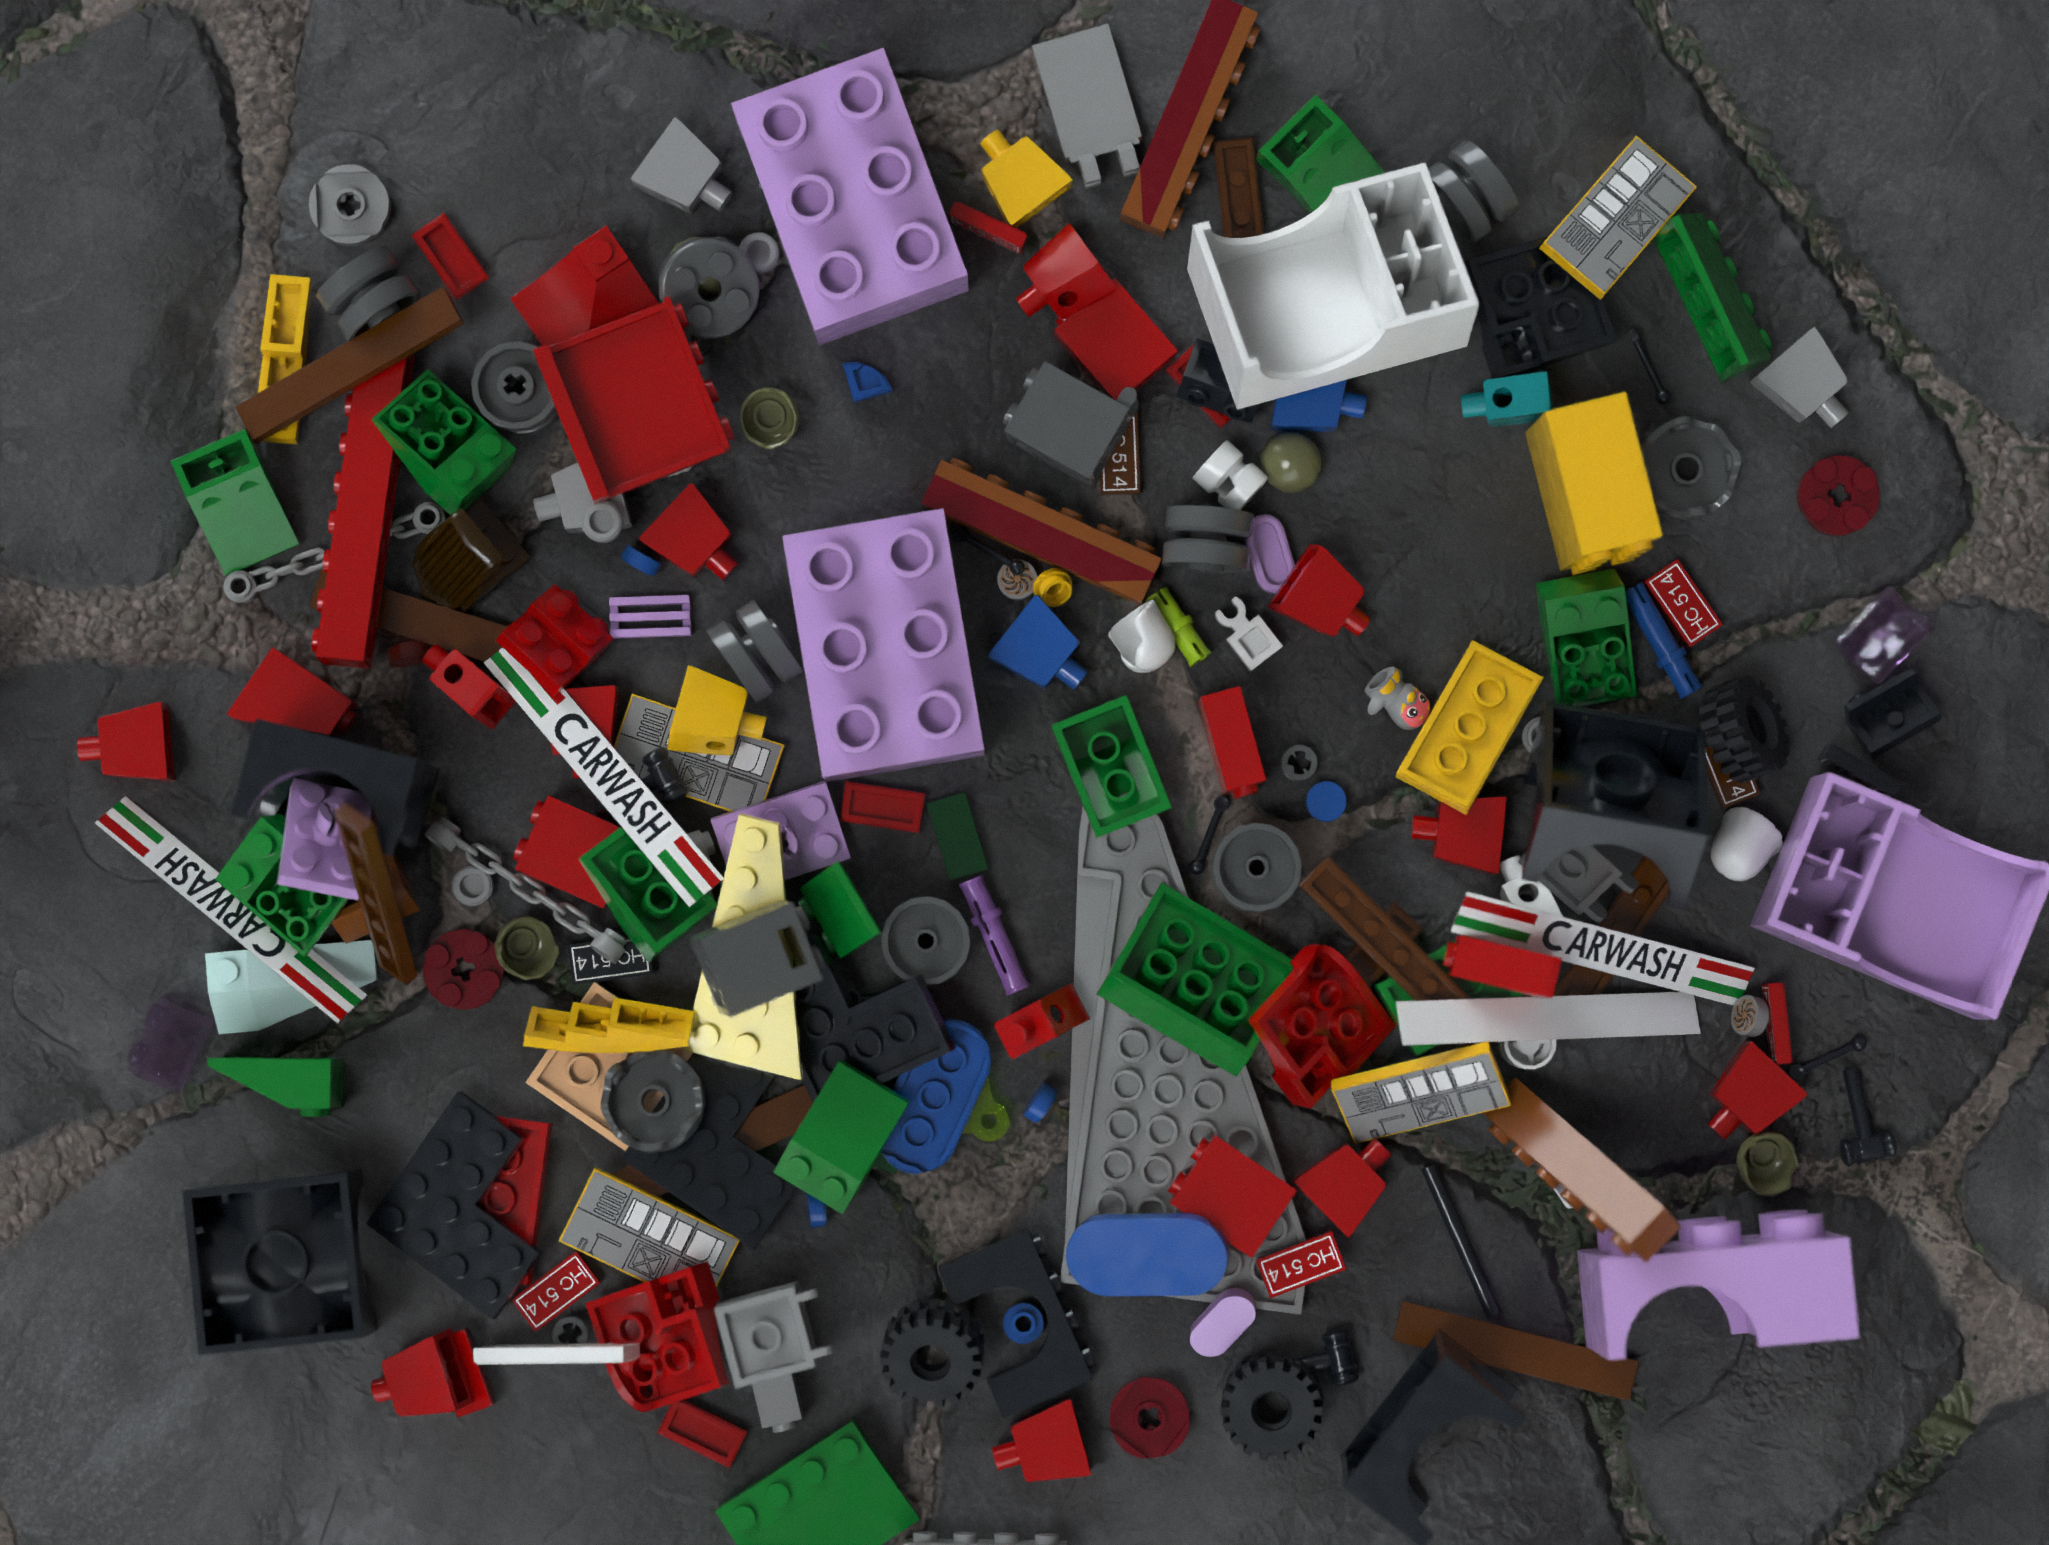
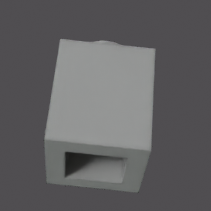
[752,1373,804,1433]

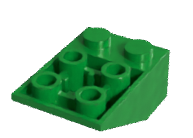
[1256,94,1385,213]
[372,369,517,515]
[171,429,301,577]
[1536,569,1637,707]
[215,814,349,957]

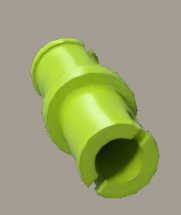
[1145,587,1212,667]

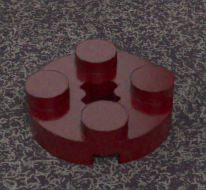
[1797,455,1880,537]
[423,929,505,1010]
[1109,1376,1190,1459]

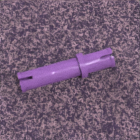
[959,874,1030,996]

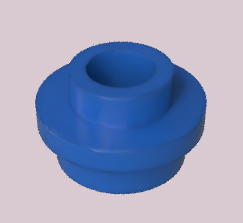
[1003,1303,1044,1344]

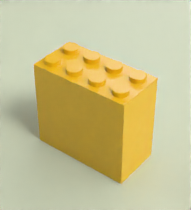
[1525,392,1662,575]

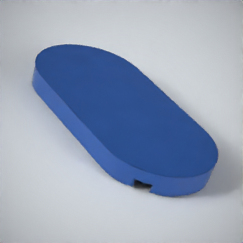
[882,1018,991,1174]
[1066,1213,1229,1296]

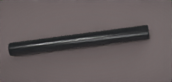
[1421,1163,1501,1318]

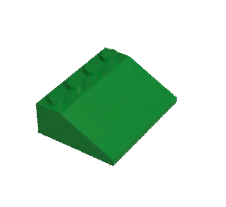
[1653,213,1772,383]
[1096,882,1293,1077]
[715,1417,920,1545]

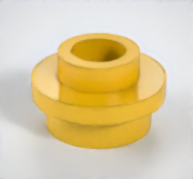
[1033,568,1072,607]

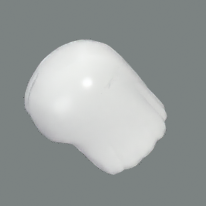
[1108,600,1176,673]
[1711,807,1783,882]

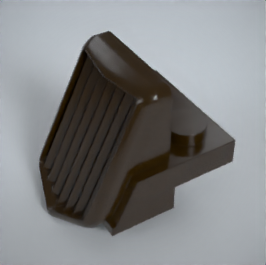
[413,497,531,612]

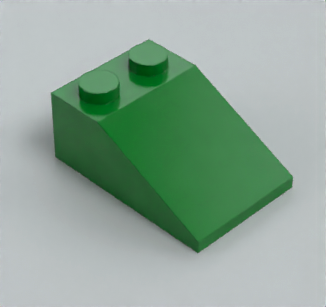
[1051,695,1172,838]
[579,827,718,963]
[798,862,882,959]
[207,1057,344,1117]
[773,1059,910,1214]

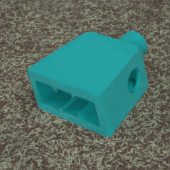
[1461,371,1553,426]

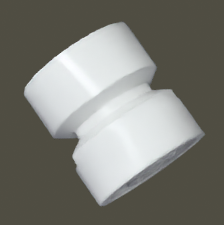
[1192,440,1269,510]
[1498,1039,1556,1069]

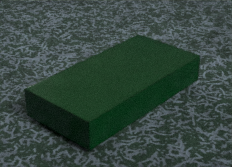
[926,792,988,881]

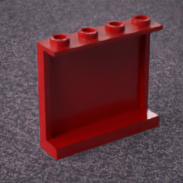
[532,296,735,504]

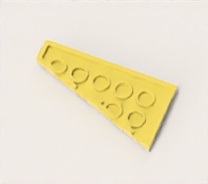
[684,813,803,1080]

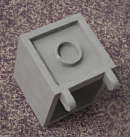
[714,1280,834,1389]

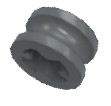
[1280,745,1317,782]
[552,1315,590,1344]

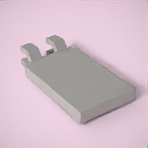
[1032,24,1142,189]

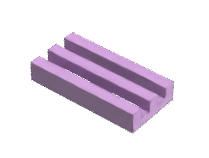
[609,595,691,639]

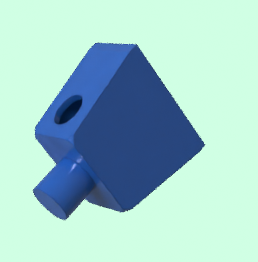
[1270,380,1367,432]
[988,595,1089,690]

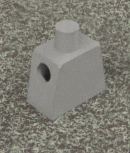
[630,117,733,214]
[1750,327,1849,429]
[533,463,633,533]

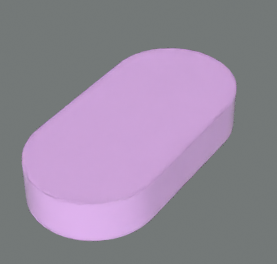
[1245,515,1295,594]
[1190,1288,1256,1357]

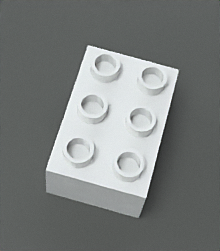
[1187,163,1479,410]

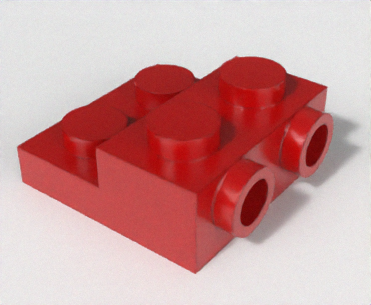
[496,584,614,696]

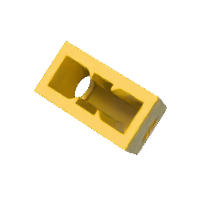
[980,129,1073,228]
[667,665,767,756]

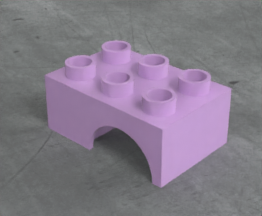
[731,48,969,345]
[782,509,985,782]
[1750,772,2049,1020]
[1577,1209,1859,1360]

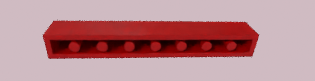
[311,354,415,669]

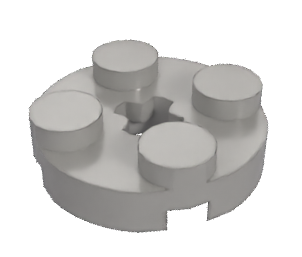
[309,164,391,246]

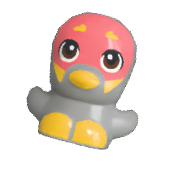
[1365,667,1431,730]

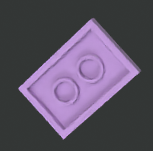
[277,778,372,900]
[711,781,851,880]

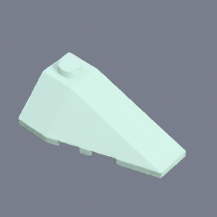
[205,940,378,1034]

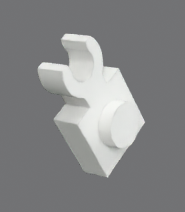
[1215,597,1283,672]

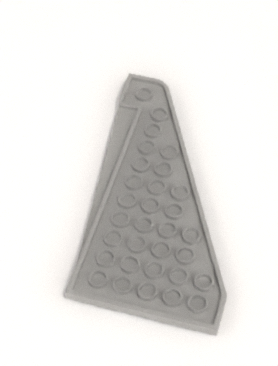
[1060,806,1306,1315]

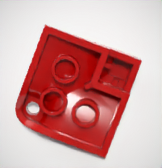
[510,226,659,347]
[1248,944,1396,1108]
[585,1261,729,1412]

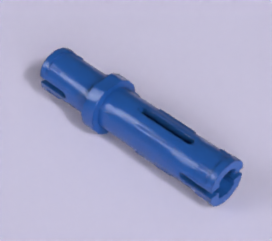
[1625,582,1703,699]

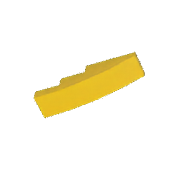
[258,274,311,445]
[523,997,695,1053]

